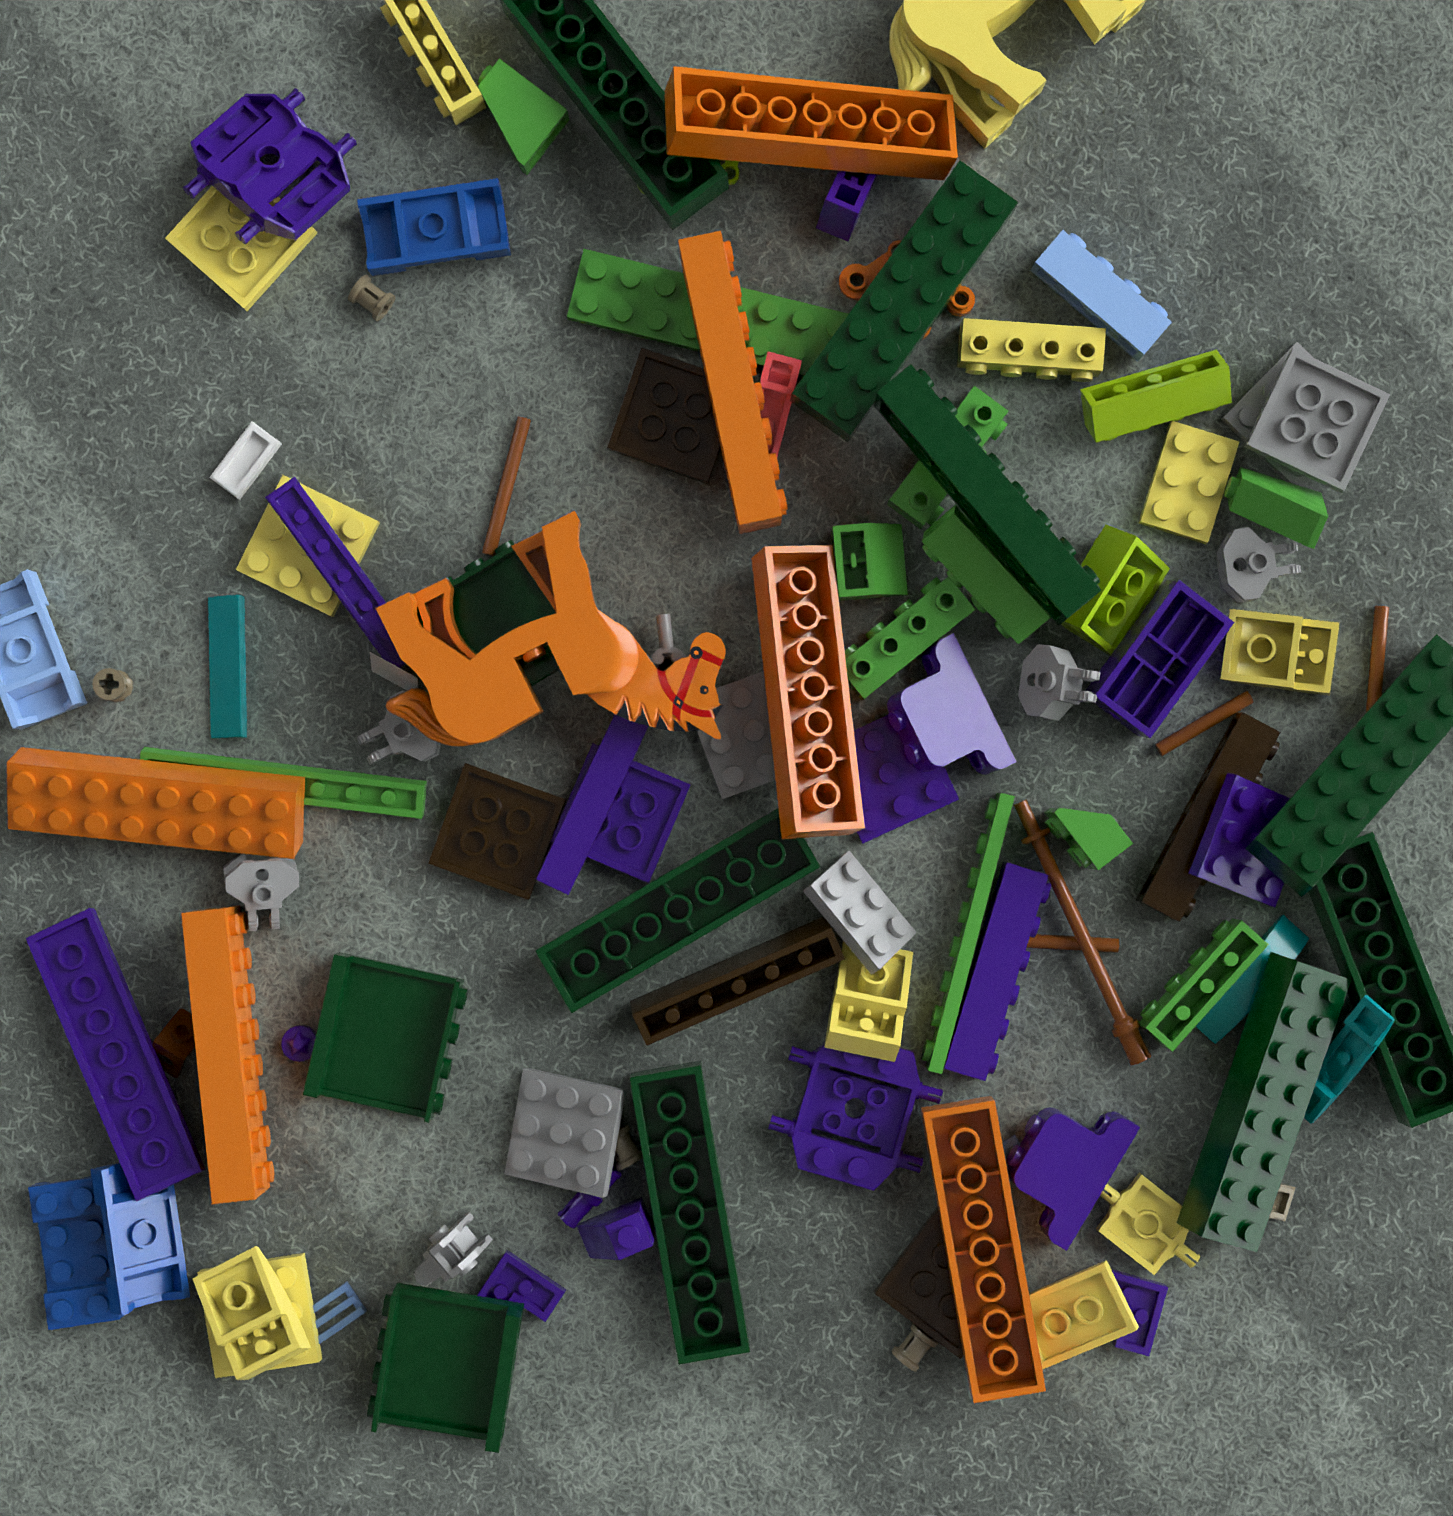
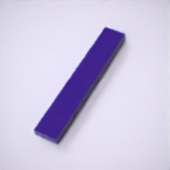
[265,476,406,668]
[536,714,649,895]

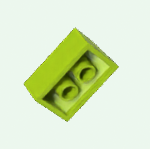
[1061,524,1170,656]

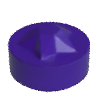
[281,1025,316,1062]

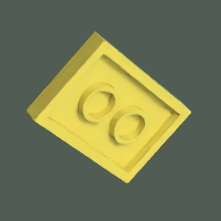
[1139,421,1239,544]
[1029,1260,1139,1370]

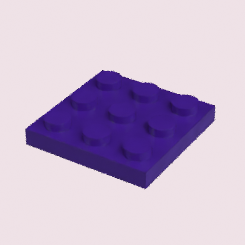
[854,715,959,844]
[551,743,691,883]
[1189,773,1290,908]

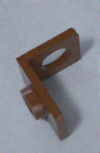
[152,1008,195,1078]

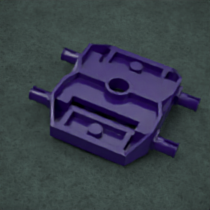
[183,88,357,245]
[768,1041,943,1191]

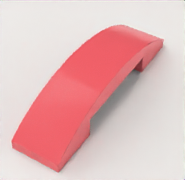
[760,351,802,458]

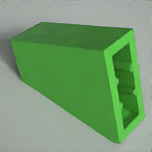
[478,59,570,175]
[1224,467,1328,549]

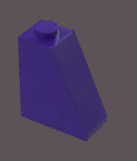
[577,1197,656,1260]

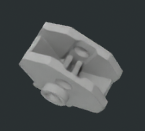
[1215,527,1301,603]
[1018,644,1100,721]
[357,690,441,765]
[223,853,299,931]
[413,1212,493,1286]

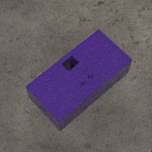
[1085,580,1234,738]

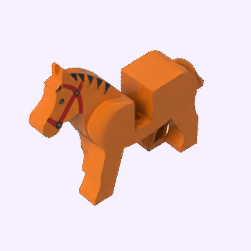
[376,511,726,747]

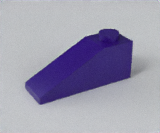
[816,171,878,242]

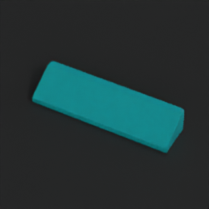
[208,595,247,738]

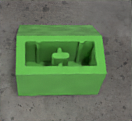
[831,523,908,601]
[1044,808,1133,870]

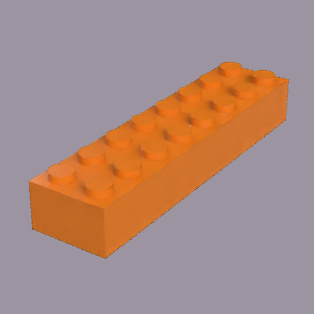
[665,66,958,180]
[678,231,788,534]
[751,545,865,839]
[7,747,305,859]
[181,905,274,1204]
[921,1096,1046,1403]

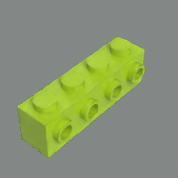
[1080,350,1232,443]

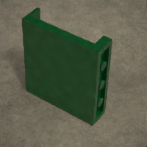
[417,540,560,686]
[303,952,468,1123]
[367,1282,524,1453]

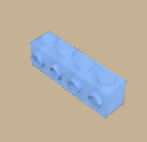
[1030,230,1172,362]

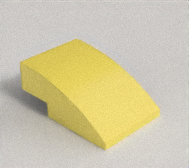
[1220,609,1340,696]
[824,941,913,1062]
[193,1246,311,1380]

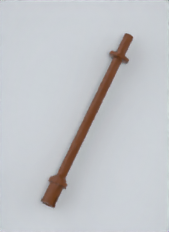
[1014,799,1152,1066]

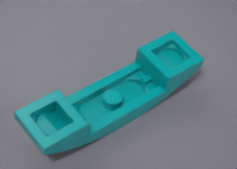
[1195,915,1310,1044]
[1304,995,1395,1124]

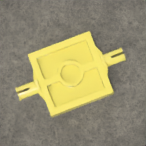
[1096,1172,1200,1275]

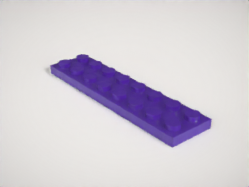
[26,908,206,1201]

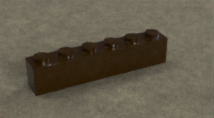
[1136,712,1281,922]
[630,916,845,1046]

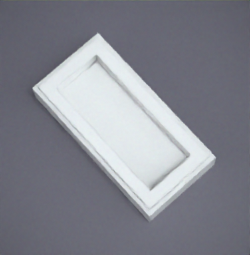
[209,421,282,500]

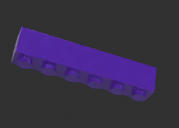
[944,862,1051,1081]

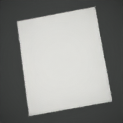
[370,652,418,690]

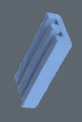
[313,1281,367,1344]

